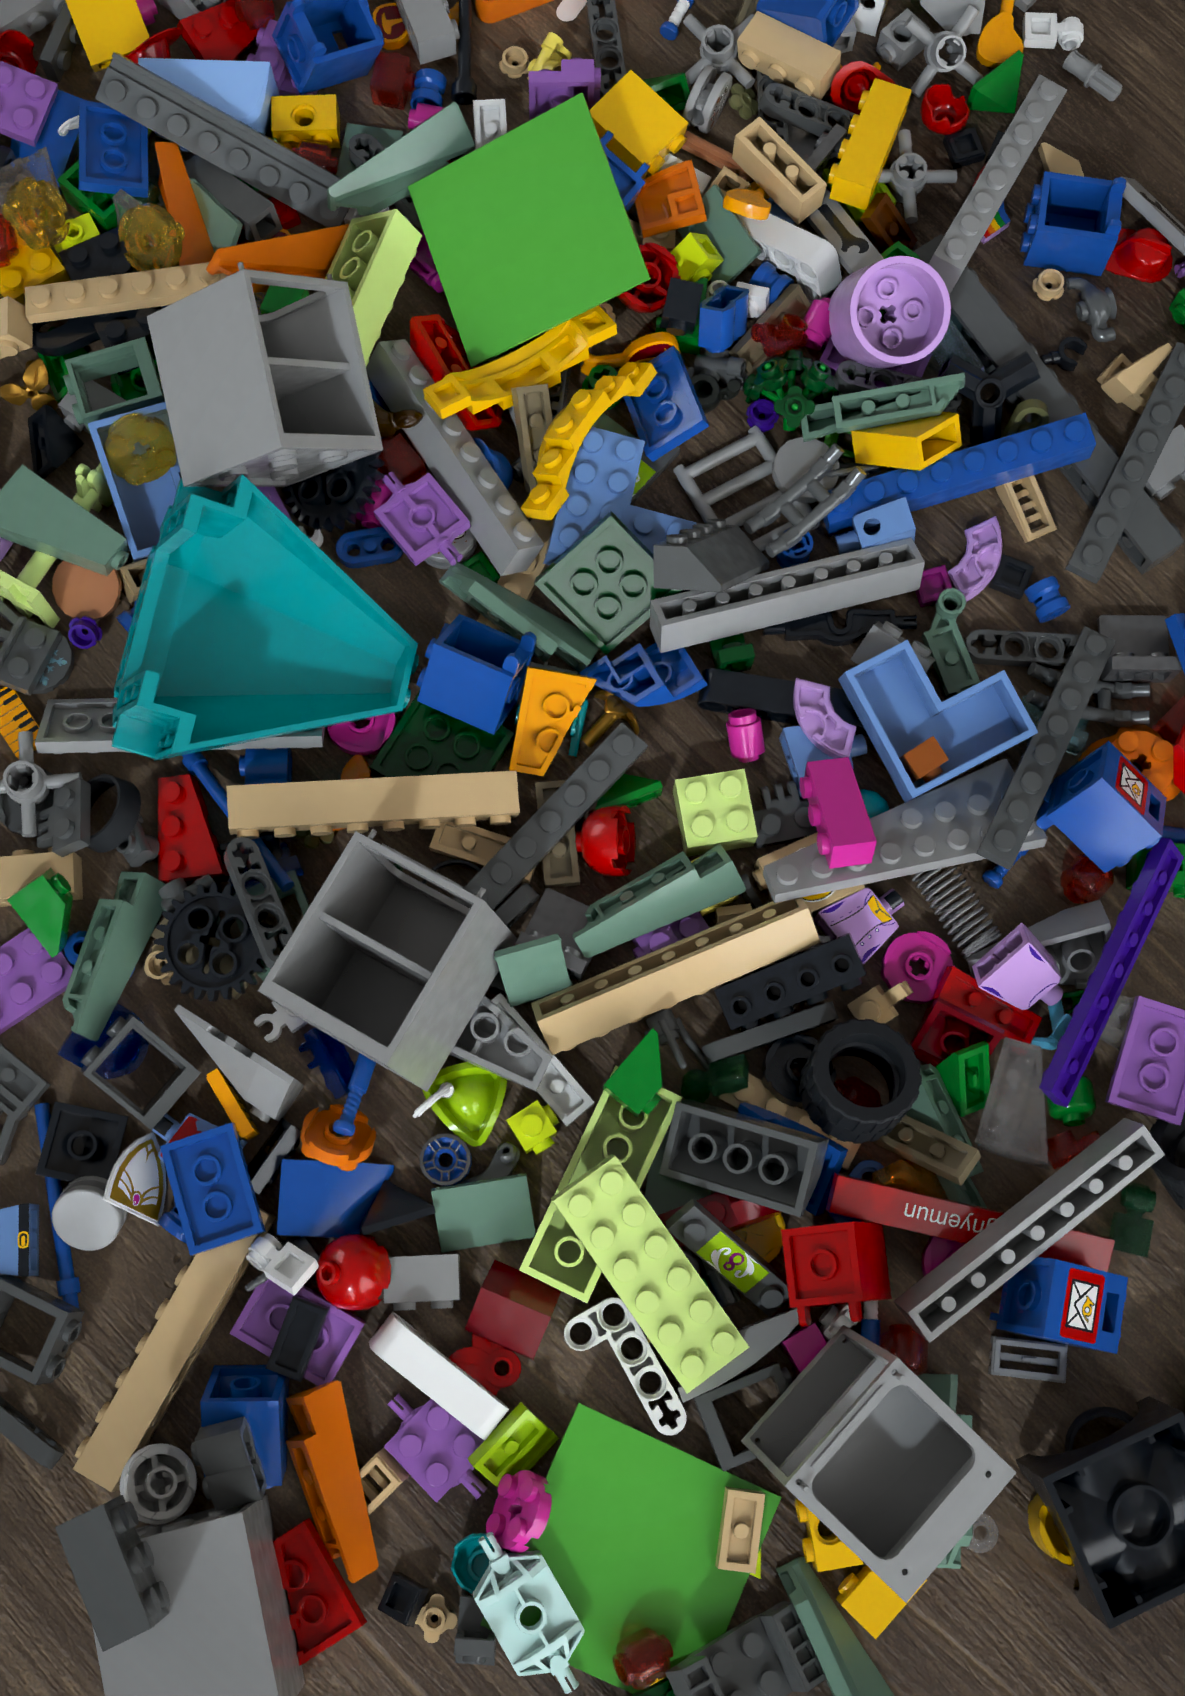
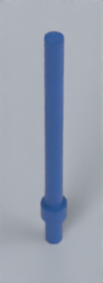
[181,752,294,892]
[34,1103,82,1323]

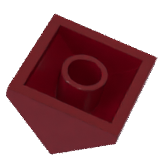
[910,997,1005,1067]
[465,1260,562,1360]

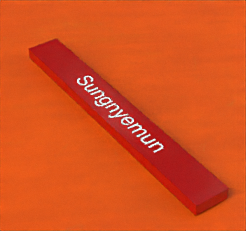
[826,1173,1115,1272]

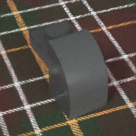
[454,1589,497,1666]

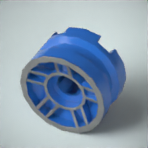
[419,1134,472,1187]

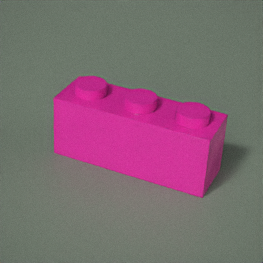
[800,757,877,869]

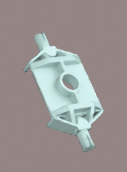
[472,1532,585,1694]

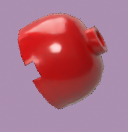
[617,242,681,313]
[575,805,636,876]
[316,1234,391,1310]

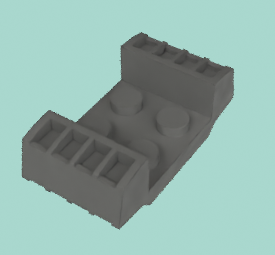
[665,1601,827,1696]

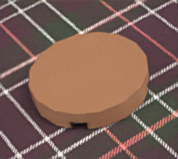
[52,561,122,621]

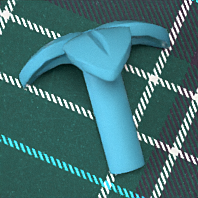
[1031,999,1072,1050]

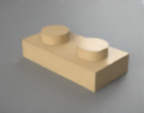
[715,1487,765,1574]

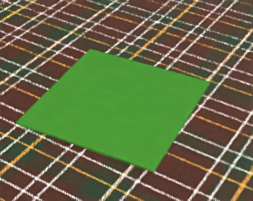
[408,92,651,368]
[480,1402,782,1694]

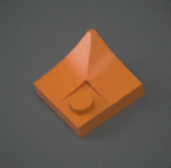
[634,159,707,238]

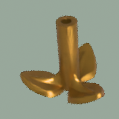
[0,358,58,411]
[581,690,639,748]

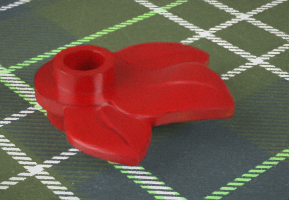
[449,1334,522,1396]

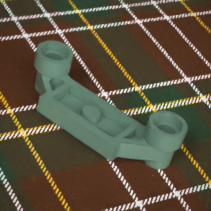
[921,588,980,698]

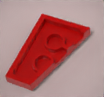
[177,0,276,61]
[158,774,229,884]
[273,1518,367,1666]

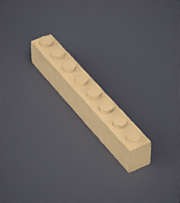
[226,770,520,839]
[531,898,821,1055]
[73,1208,276,1492]

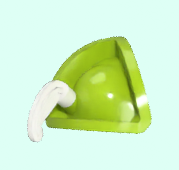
[413,1062,507,1147]

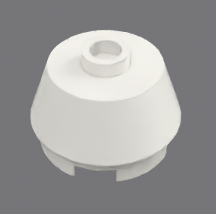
[120,1443,197,1525]

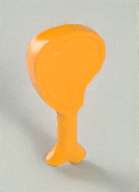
[976,0,1023,69]
[722,181,772,220]

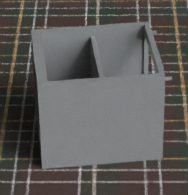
[147,262,383,487]
[258,829,517,1092]
[741,1325,1017,1603]
[92,1494,305,1696]

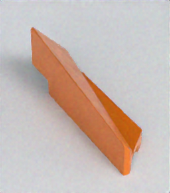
[155,142,214,266]
[206,224,349,293]
[286,1380,379,1583]

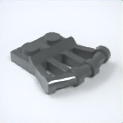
[0,599,62,696]
[0,1043,51,1165]

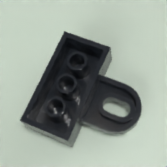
[32,226,162,376]

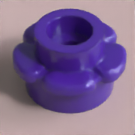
[746,399,779,432]
[68,616,103,649]

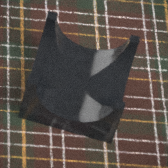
[1016,1396,1185,1629]

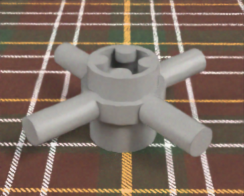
[904,5,984,98]
[683,13,755,89]
[878,129,957,224]
[0,731,83,837]

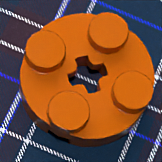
[300,1104,376,1171]

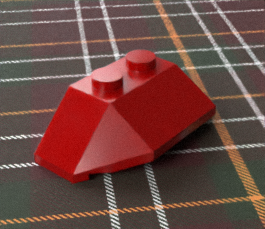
[410,314,503,431]

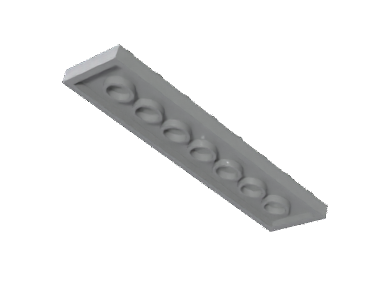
[35,698,325,754]

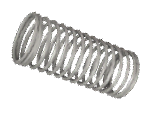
[911,866,1002,959]

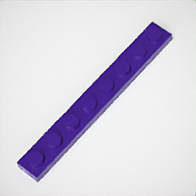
[1039,837,1184,1107]

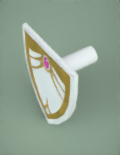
[103,1132,166,1226]

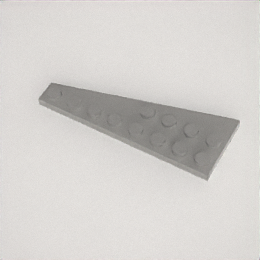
[763,759,1048,903]

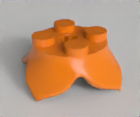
[1078,725,1181,802]

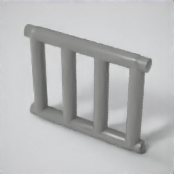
[673,425,820,552]

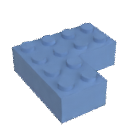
[87,402,181,562]
[543,427,696,565]
[838,639,1038,803]

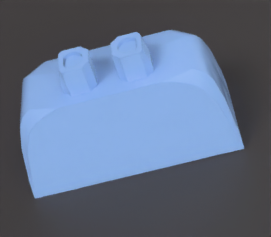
[138,58,279,152]

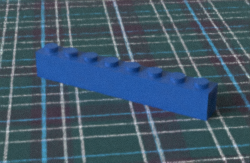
[819,412,1096,537]

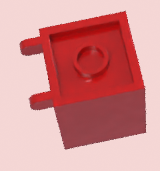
[781,1221,892,1327]

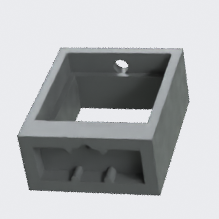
[80,1014,201,1130]
[0,1275,85,1385]
[693,1362,793,1472]

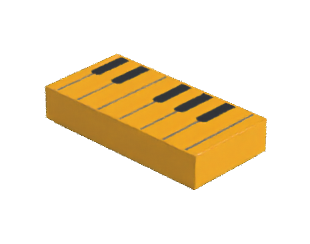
[0,687,40,759]
[206,1068,260,1140]

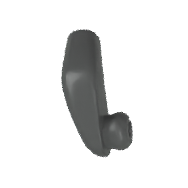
[462,1142,520,1183]

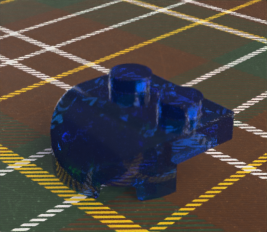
[57,1003,149,1079]

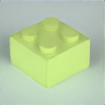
[672,768,758,857]

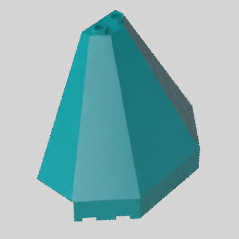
[111,474,419,761]

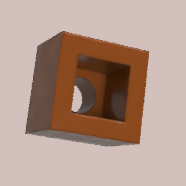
[899,736,949,783]

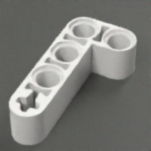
[737,214,842,303]
[564,1297,687,1436]
[368,1312,509,1440]

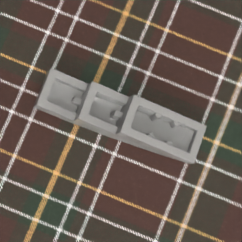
[675,1307,799,1403]

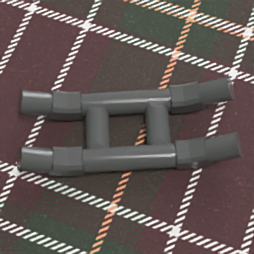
[744,443,867,558]
[1026,662,1151,727]

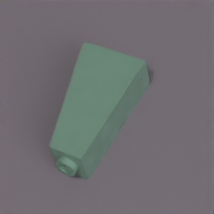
[0,464,129,576]

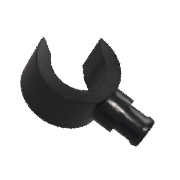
[1040,337,1088,371]

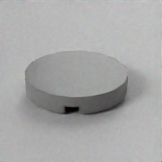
[772,437,839,503]

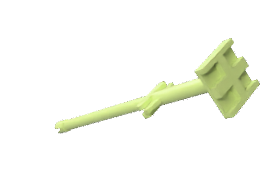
[0,380,161,629]

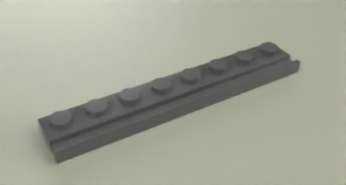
[95,52,350,228]

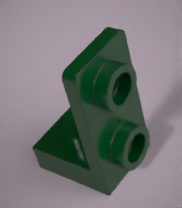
[709,633,755,672]

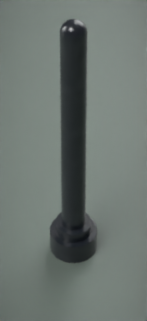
[451,0,477,105]

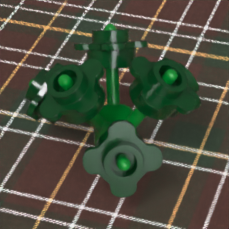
[743,349,839,431]

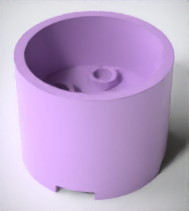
[828,256,951,369]

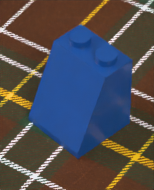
[756,0,859,47]
[200,1365,289,1489]

